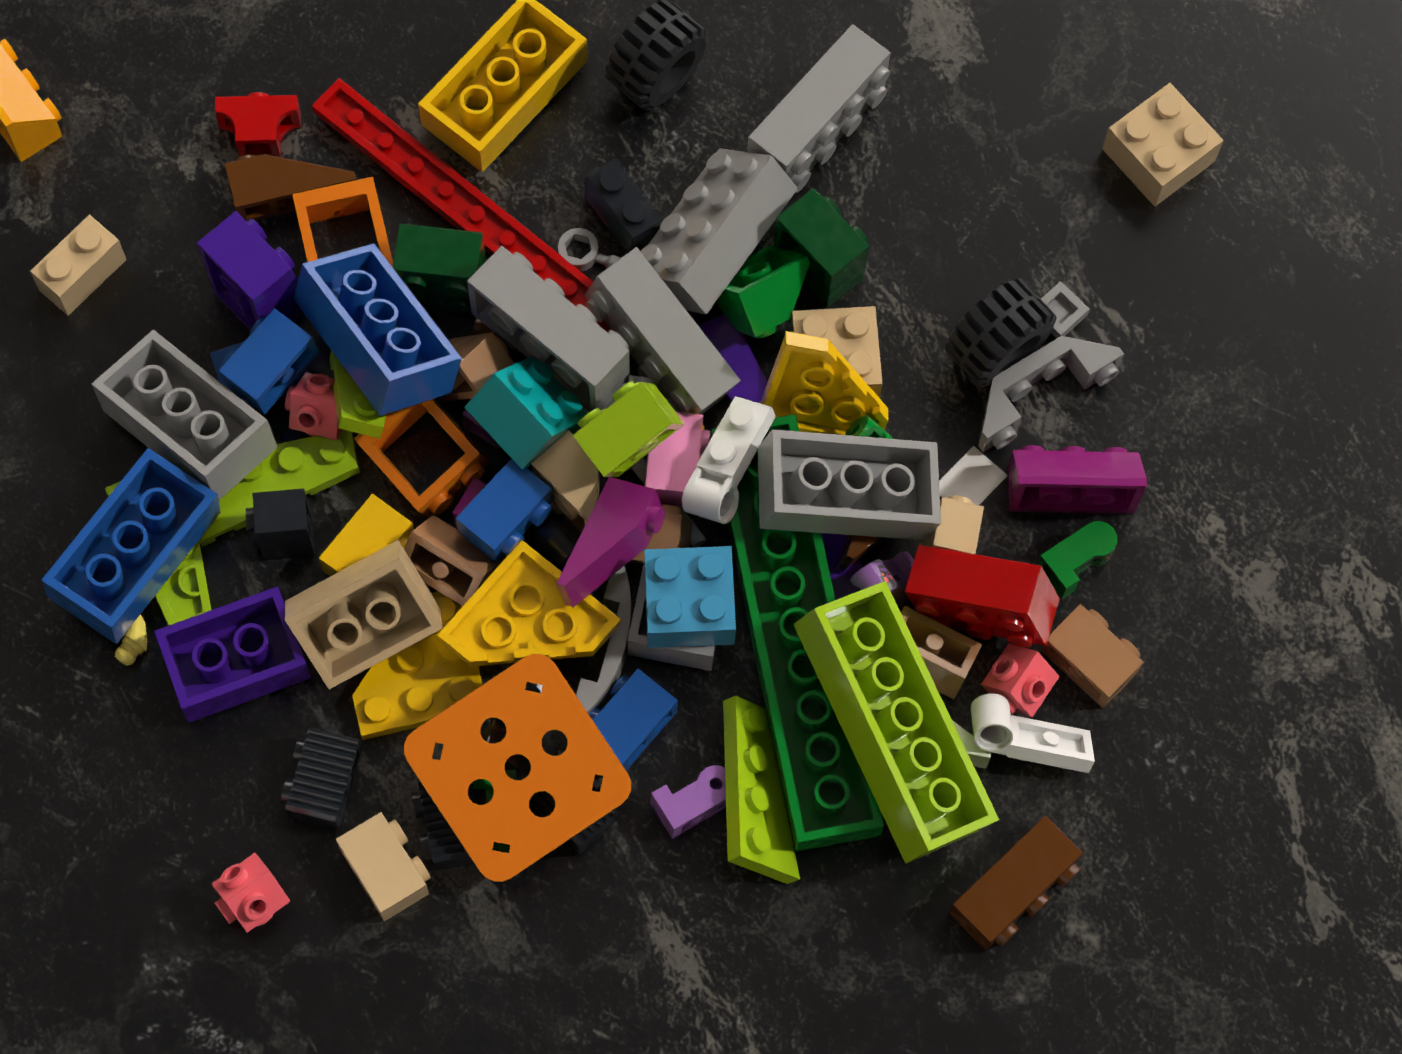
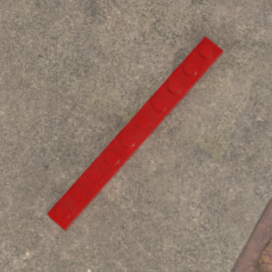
[312,78,611,332]

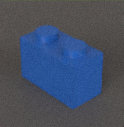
[219,308,320,415]
[456,458,553,564]
[589,669,678,771]

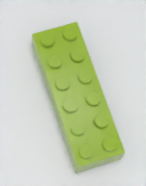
[793,581,999,864]

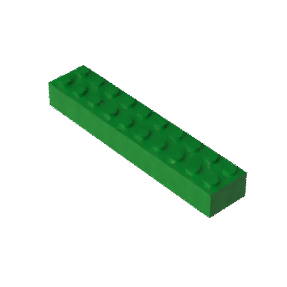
[711,414,884,852]

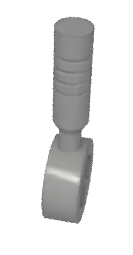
[558,228,621,271]

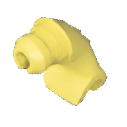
[115,614,148,666]

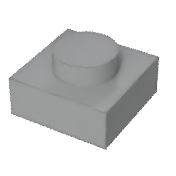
[1041,281,1090,339]

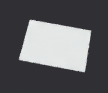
[939,446,1008,505]

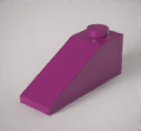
[557,477,665,608]

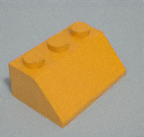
[0,39,62,162]

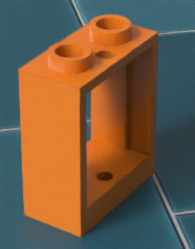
[292,177,393,267]
[354,399,490,518]

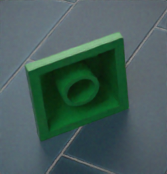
[715,245,810,338]

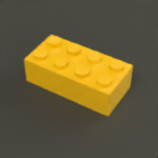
[418,0,587,173]

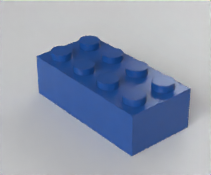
[294,243,462,416]
[41,448,221,644]

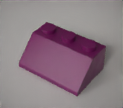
[1008,445,1147,514]

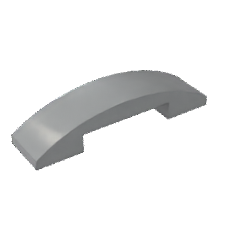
[576,566,631,714]

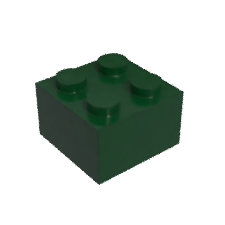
[773,188,869,308]
[393,224,486,313]

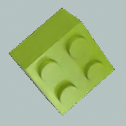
[572,381,685,477]

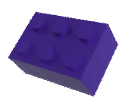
[197,211,305,331]
[154,586,311,723]

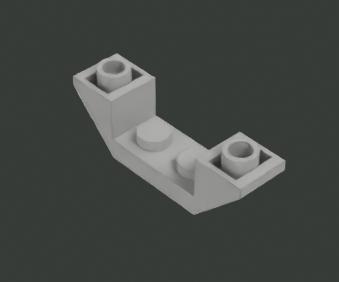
[978,336,1124,452]

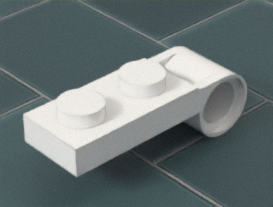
[682,396,776,524]
[971,693,1095,773]

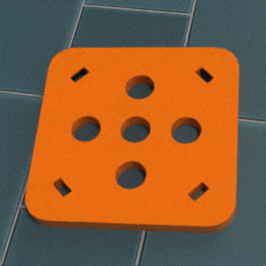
[404,654,631,882]

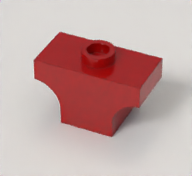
[215,92,301,157]

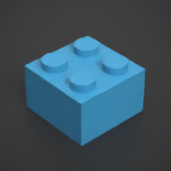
[644,546,736,648]

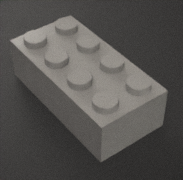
[747,24,891,193]
[640,148,798,314]
[467,246,630,412]
[584,247,741,414]
[92,330,277,500]
[758,429,941,540]

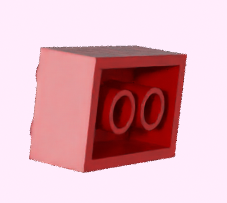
[905,545,1060,647]

